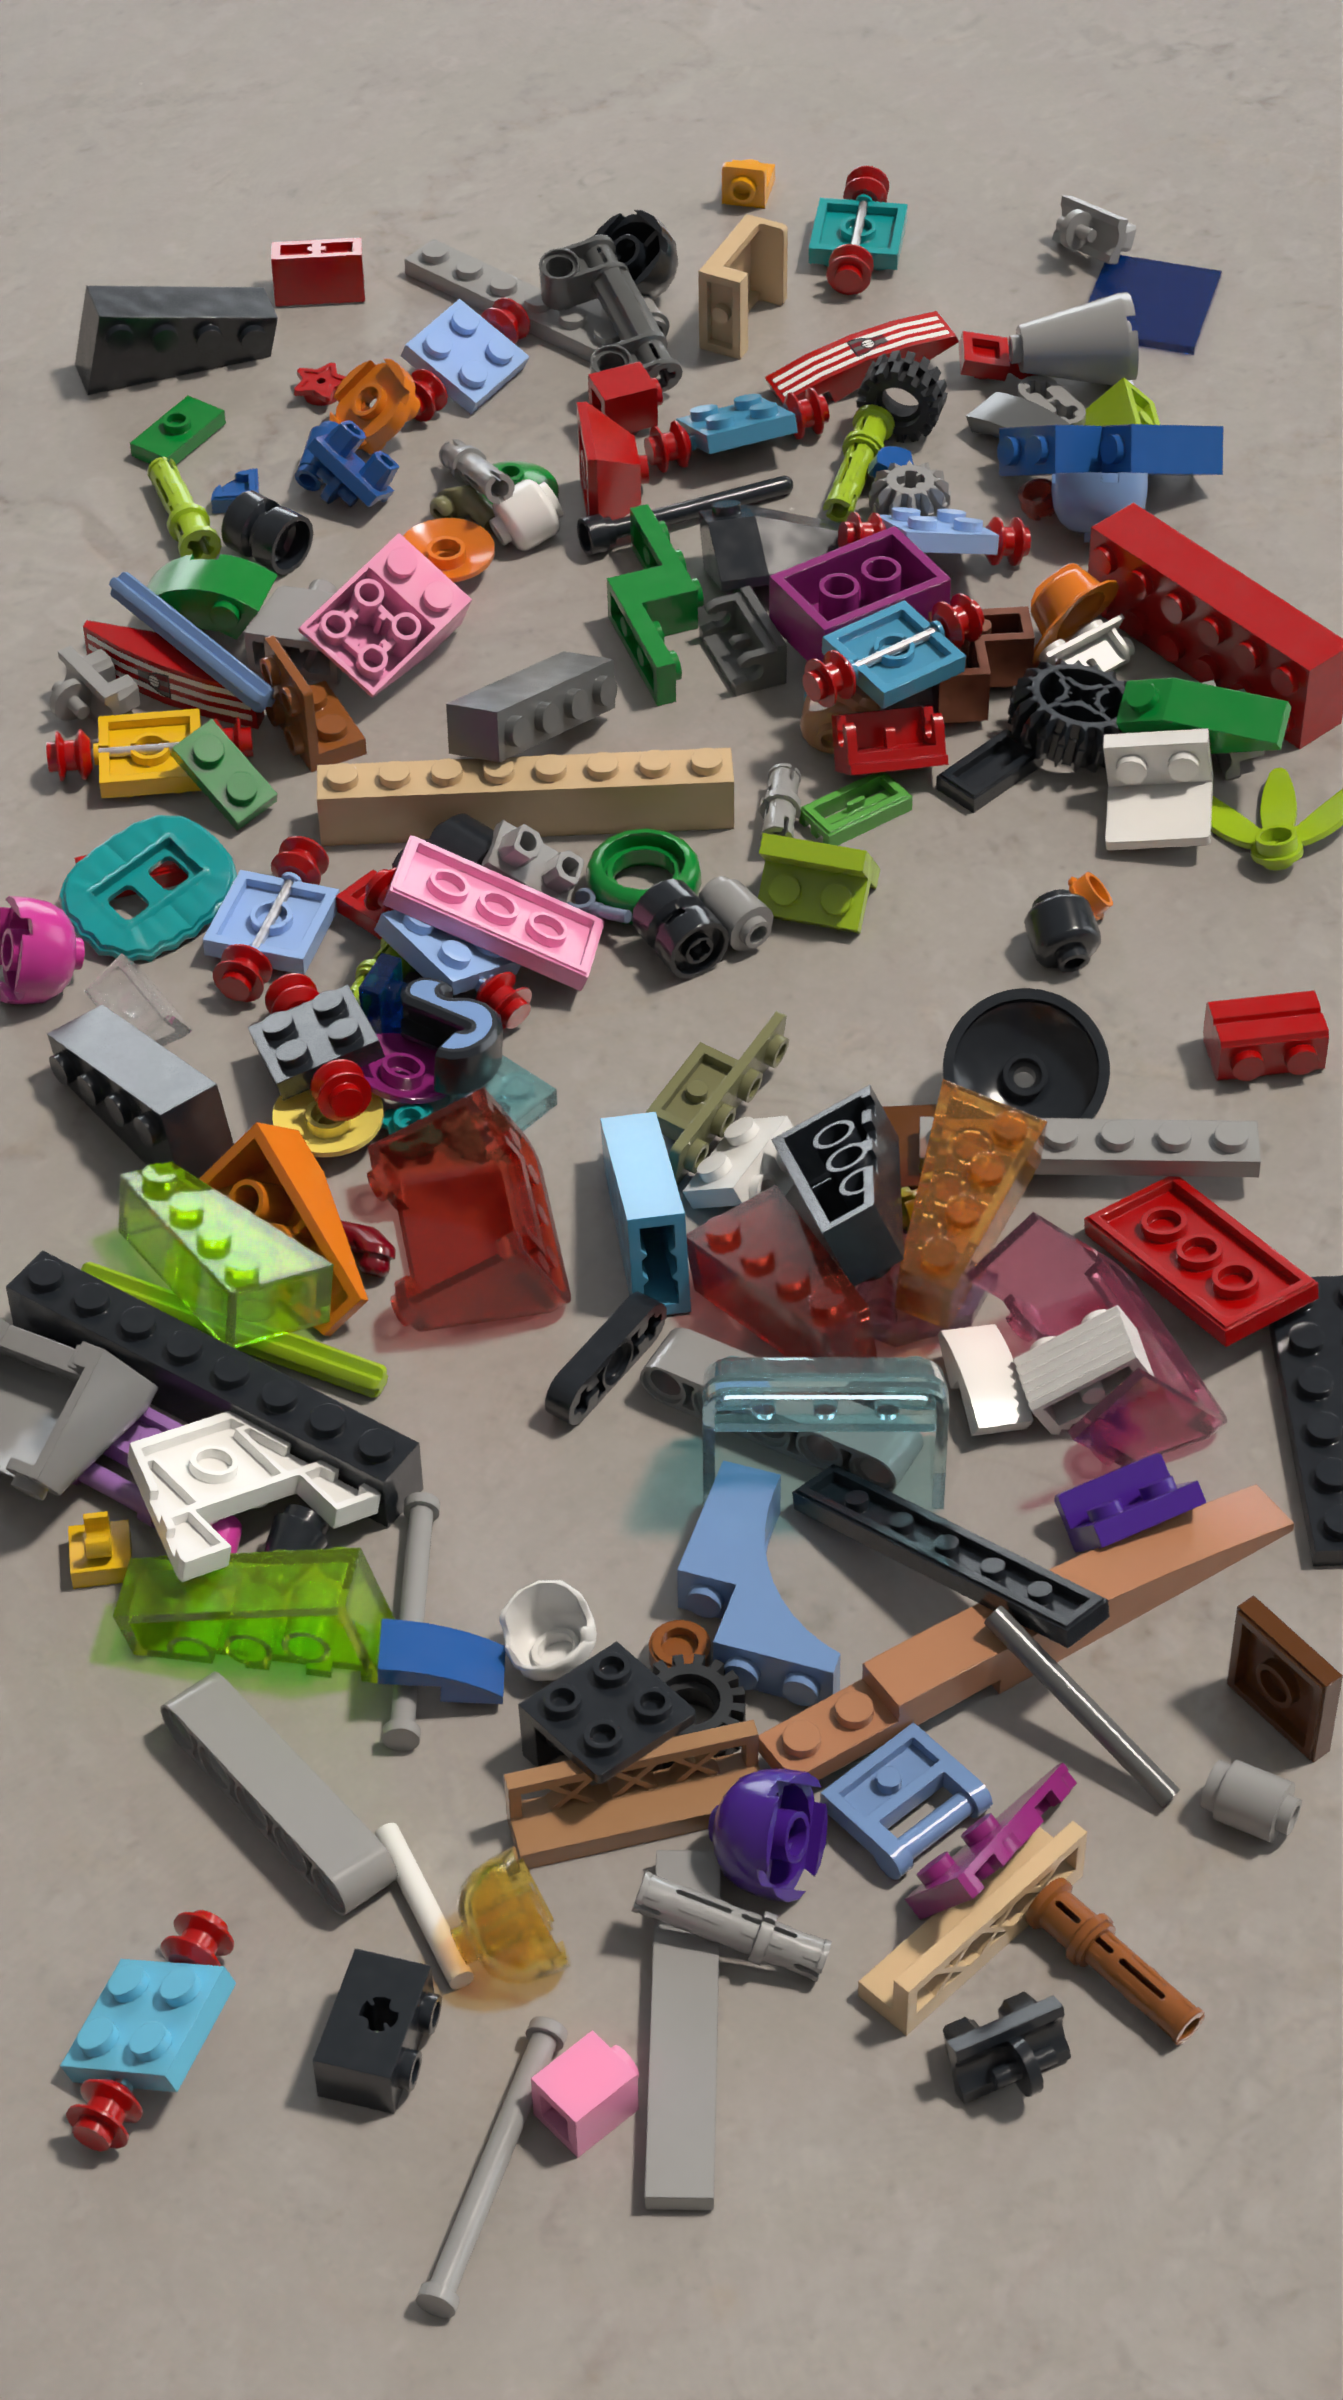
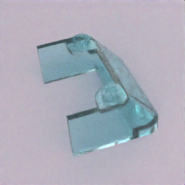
[702,1356,949,1509]

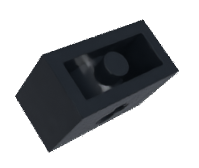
[312,1948,442,2114]

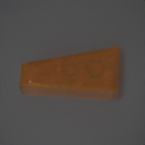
[895,1079,1048,1330]

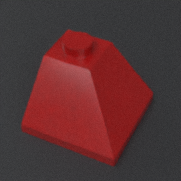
[577,401,649,520]

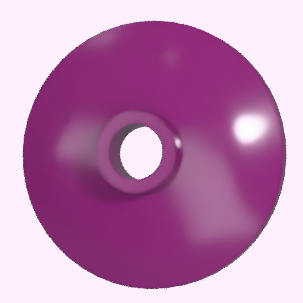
[361,1033,448,1104]

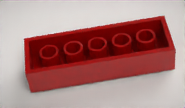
[1088,502,1343,749]

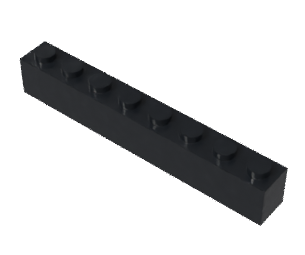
[6,1250,424,1528]

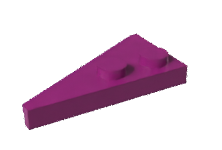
[904,1763,1077,1920]

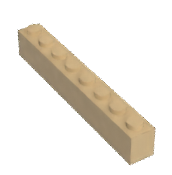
[317,748,734,846]

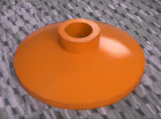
[403,518,495,582]

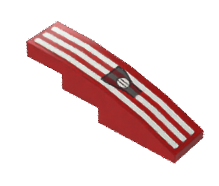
[765,311,959,406]
[83,620,265,729]

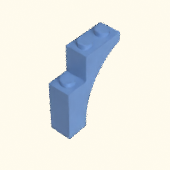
[677,1460,841,1706]

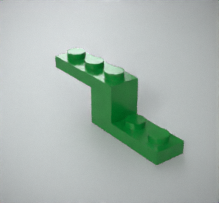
[607,504,704,706]

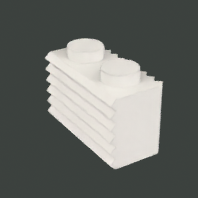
[1013,1305,1156,1435]

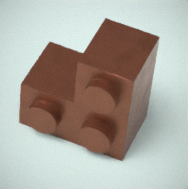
[928,606,1035,723]

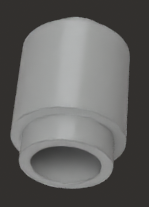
[698,876,773,951]
[1200,1760,1302,1843]

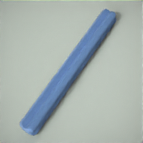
[109,572,275,713]

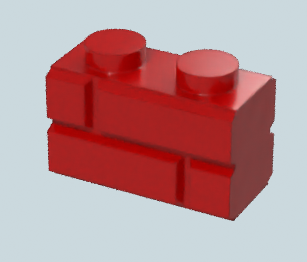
[1203,990,1329,1081]

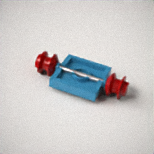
[644,388,829,473]
[802,593,984,709]

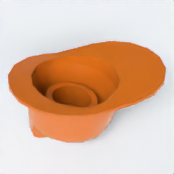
[1031,563,1119,668]

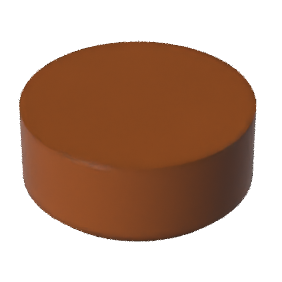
[649,1620,711,1669]

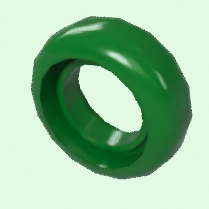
[586,828,701,925]

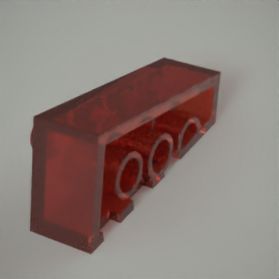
[686,1185,878,1390]

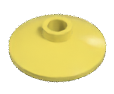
[272,1089,384,1157]

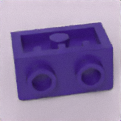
[1054,1453,1207,1553]

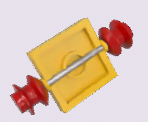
[46,709,254,798]

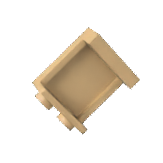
[698,214,788,360]

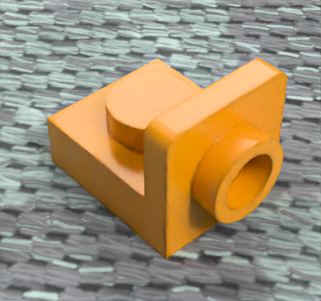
[722,159,775,209]

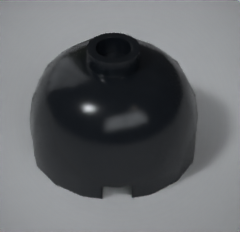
[595,210,678,300]

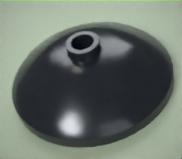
[942,988,1110,1119]

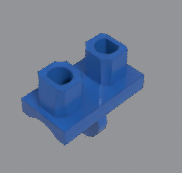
[307,420,399,507]

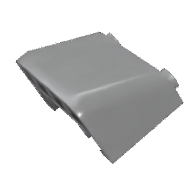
[0,1318,158,1501]

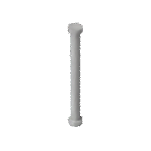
[382,1492,440,1751]
[416,2016,568,2318]

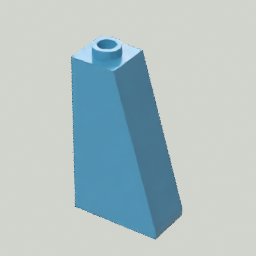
[600,1112,691,1315]

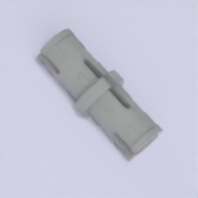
[760,763,801,842]

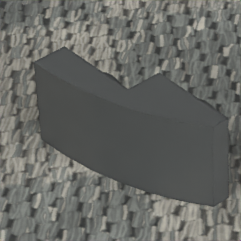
[966,392,1071,438]

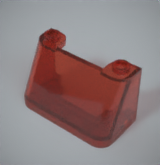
[367,1087,571,1332]

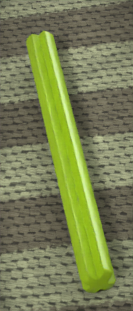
[81,1262,388,1398]

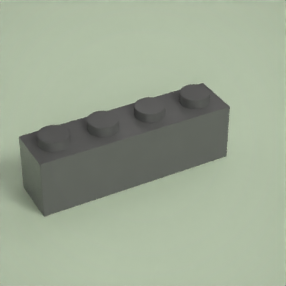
[446,651,617,762]

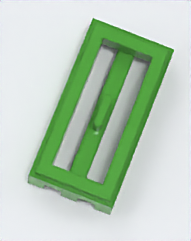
[799,772,913,846]

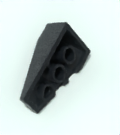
[699,500,841,591]

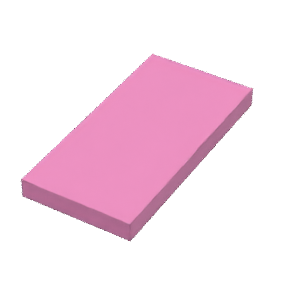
[383,835,605,991]

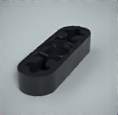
[545,1291,667,1425]

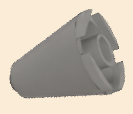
[1008,292,1139,386]

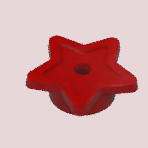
[293,362,345,406]

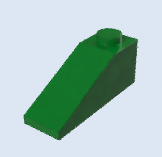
[1116,677,1291,754]

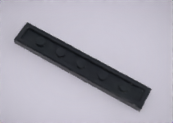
[792,1464,1109,1648]

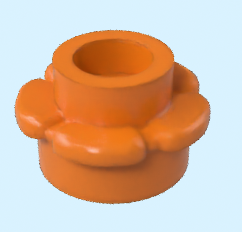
[1068,872,1113,921]

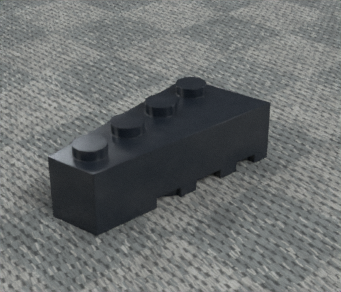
[47,1005,234,1206]

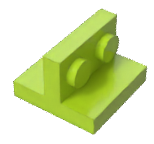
[758,833,880,934]

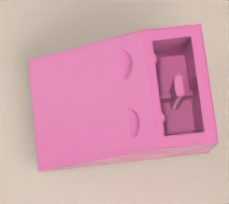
[298,533,472,698]

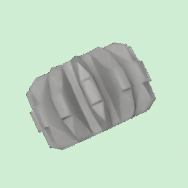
[869,460,951,516]

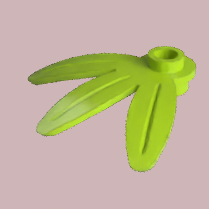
[1211,768,1343,870]

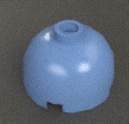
[1052,472,1148,542]

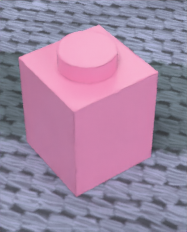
[531,2030,639,2158]

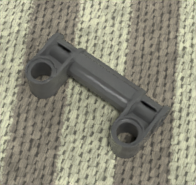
[539,234,683,392]

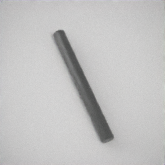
[984,1606,1180,1808]

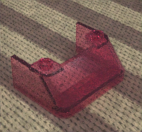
[966,1212,1228,1467]

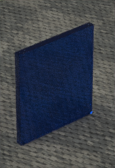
[1088,255,1222,355]

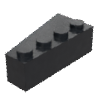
[75,286,278,395]
[771,1085,904,1288]

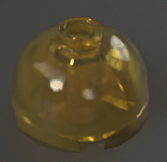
[450,1846,571,1984]

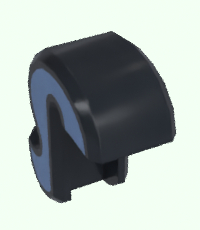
[400,978,503,1096]

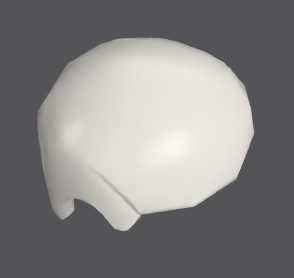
[499,1580,597,1681]

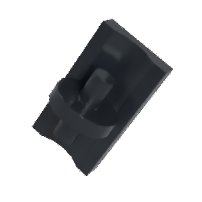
[943,1991,1071,2104]

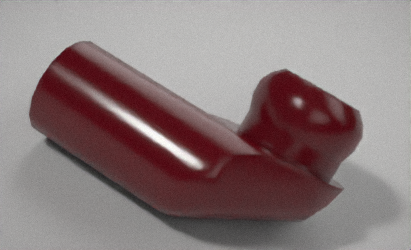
[341,1220,396,1277]

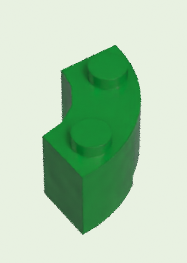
[132,554,278,640]

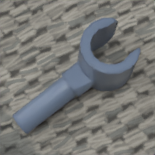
[566,888,632,924]

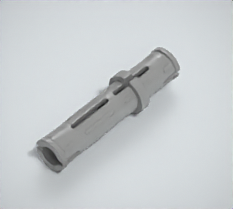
[439,439,515,504]
[631,1871,832,1982]

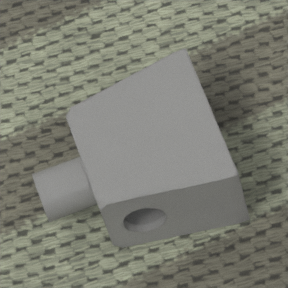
[244,579,342,684]

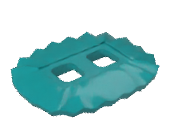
[58,815,237,964]

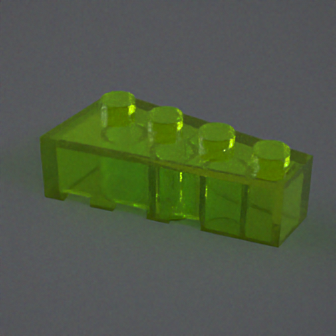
[118,1162,334,1348]
[113,1547,395,1683]

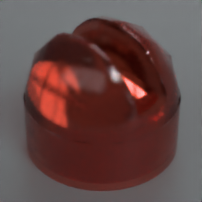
[1018,478,1055,521]

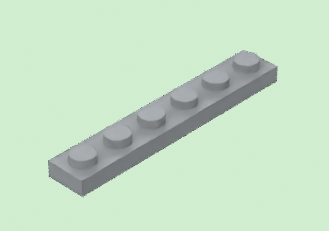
[404,239,621,362]
[919,1117,1261,1177]

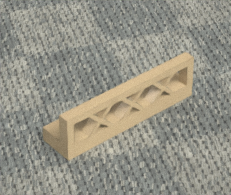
[858,1821,1087,2036]

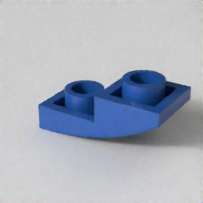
[378,1619,506,1704]

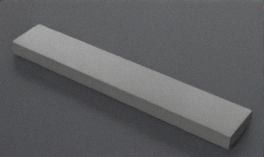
[645,1850,721,2210]

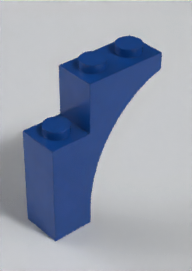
[997,424,1224,476]

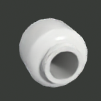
[489,479,564,551]

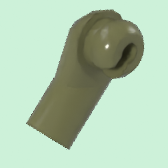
[430,485,495,531]

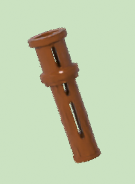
[1025,1877,1205,2045]

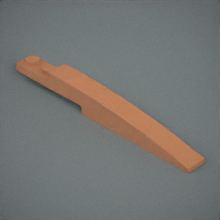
[759,1484,1294,1780]

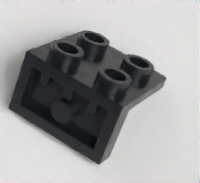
[518,1641,696,1784]

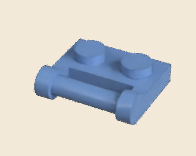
[820,1722,993,1880]

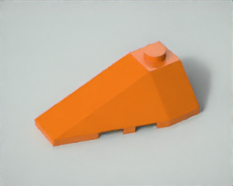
[184,1122,368,1336]

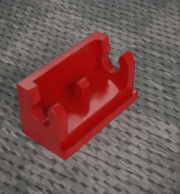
[271,238,365,306]
[831,705,949,775]

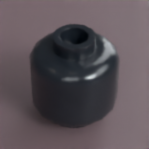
[1024,889,1101,972]

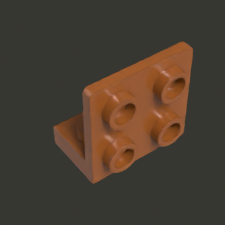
[260,635,367,773]

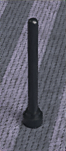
[577,476,794,556]

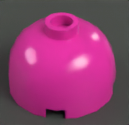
[0,896,85,1004]

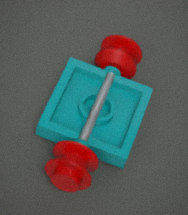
[808,166,908,295]

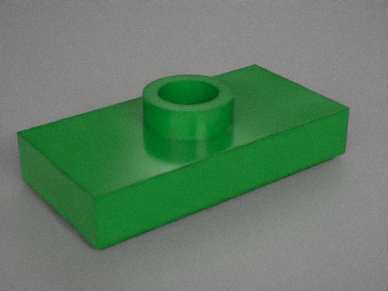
[130,395,226,465]

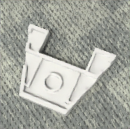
[127,1411,381,1582]

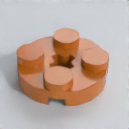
[329,358,420,454]

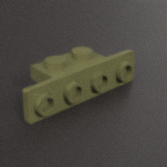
[646,1011,789,1186]

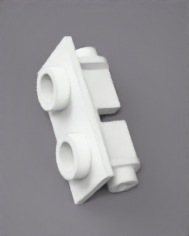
[1039,614,1135,673]

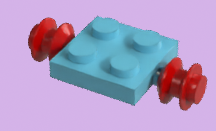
[60,1910,236,2151]

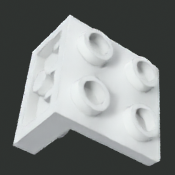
[1103,729,1213,850]

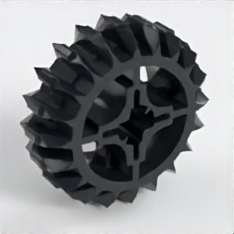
[1007,659,1127,773]

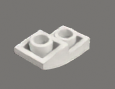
[938,1324,1034,1436]

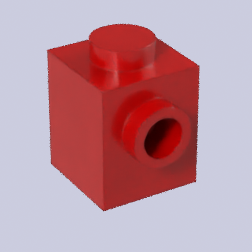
[588,361,663,434]

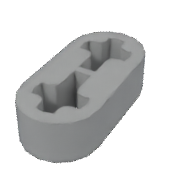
[1017,375,1086,425]

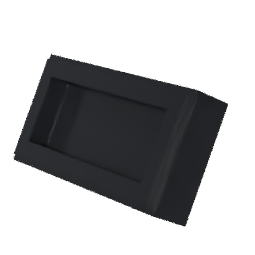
[936,728,1043,813]

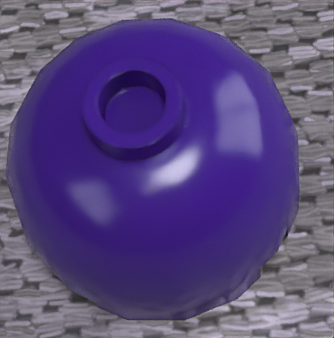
[708,1769,828,1903]

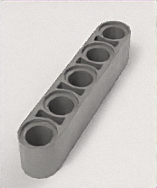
[640,1328,924,1492]
[160,1671,398,1916]

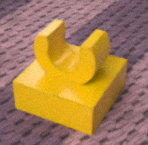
[68,1511,134,1589]

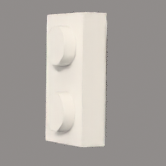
[682,1116,794,1229]

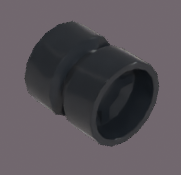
[221,490,314,575]
[632,879,730,979]

